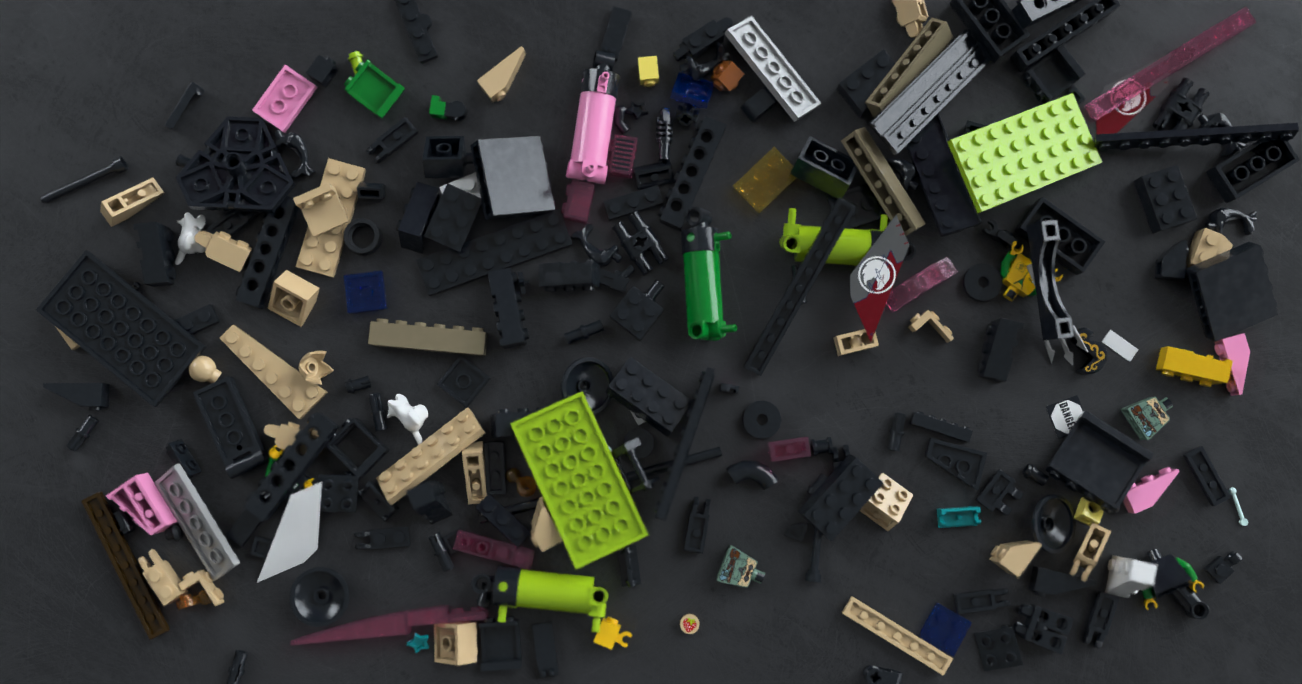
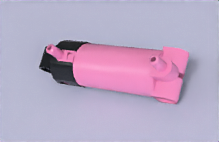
[566,50,620,184]

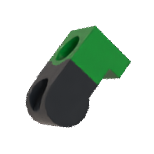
[429,95,467,121]

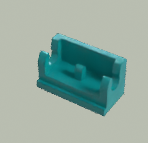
[937,506,981,528]

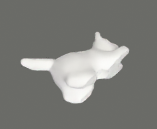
[175,212,207,265]
[387,394,428,445]

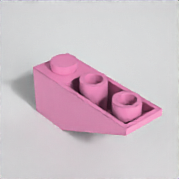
[1215,333,1250,396]
[1123,467,1179,514]

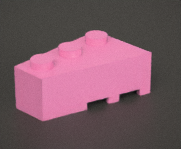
[106,473,178,535]

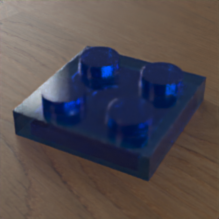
[670,72,714,109]
[343,270,387,314]
[918,602,972,657]

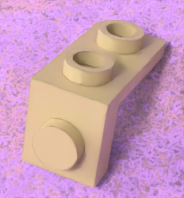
[908,310,954,342]
[178,569,225,606]

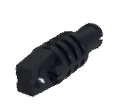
[656,107,673,161]

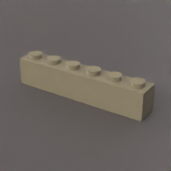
[865,18,953,117]
[841,127,926,236]
[368,318,488,356]

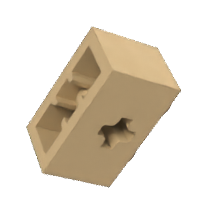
[833,329,879,356]

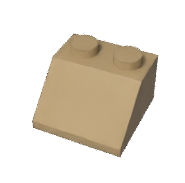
[1186,228,1233,268]
[268,270,320,327]
[530,496,563,552]
[989,540,1042,577]
[434,621,478,665]

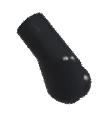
[613,105,630,134]

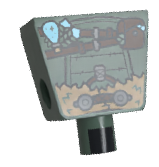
[1120,397,1173,440]
[716,544,765,588]

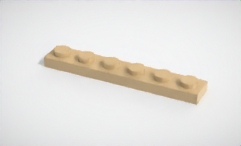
[841,596,953,676]

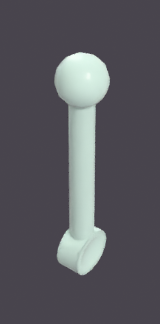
[1228,487,1248,526]

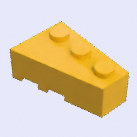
[1156,346,1233,387]

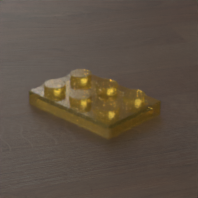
[733,147,797,214]

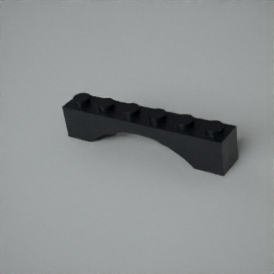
[1026,220,1074,341]

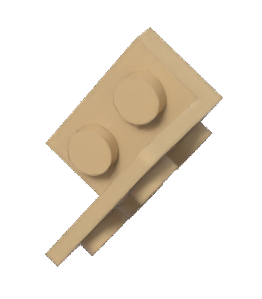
[293,183,349,237]
[859,473,913,531]

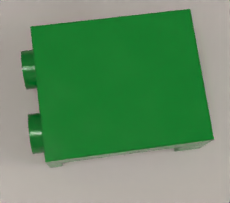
[344,59,405,120]

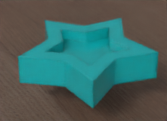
[407,633,429,653]

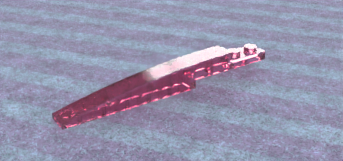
[1084,7,1256,122]
[290,605,489,645]

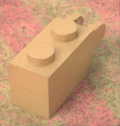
[892,0,928,38]
[194,230,252,272]
[263,422,319,455]
[1069,523,1111,582]
[138,549,188,606]

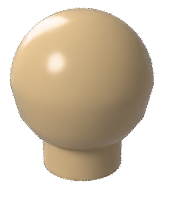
[188,356,222,384]

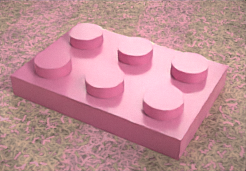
[252,65,318,133]

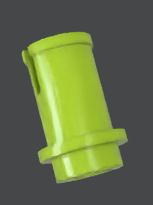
[348,51,363,75]

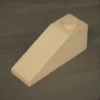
[477,46,526,103]
[100,178,164,227]
[462,441,487,504]

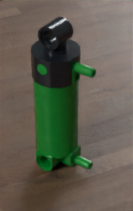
[681,207,737,341]

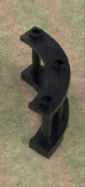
[611,438,659,494]

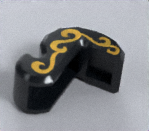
[1070,327,1108,375]

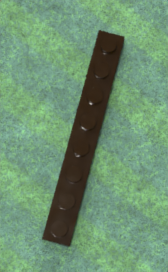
[82,491,170,640]

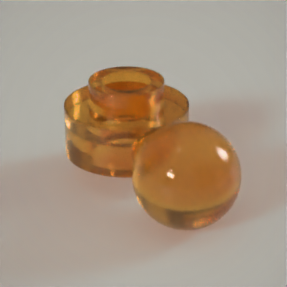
[506,468,536,497]
[176,589,212,610]

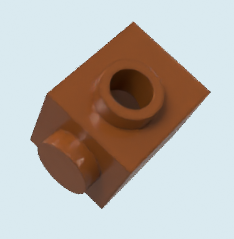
[710,60,744,91]

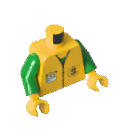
[1001,241,1063,301]

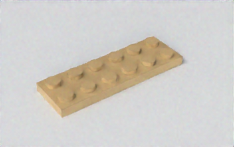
[296,158,366,278]
[376,407,485,505]

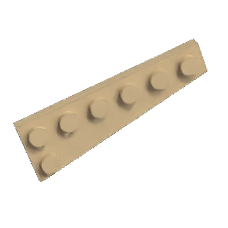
[220,325,328,419]

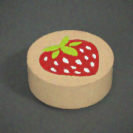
[680,614,699,634]

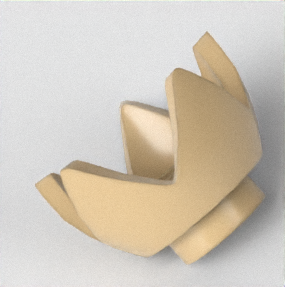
[299,351,334,385]

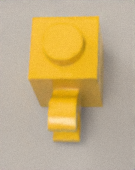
[594,617,632,650]

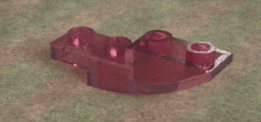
[887,256,958,312]
[453,530,535,570]

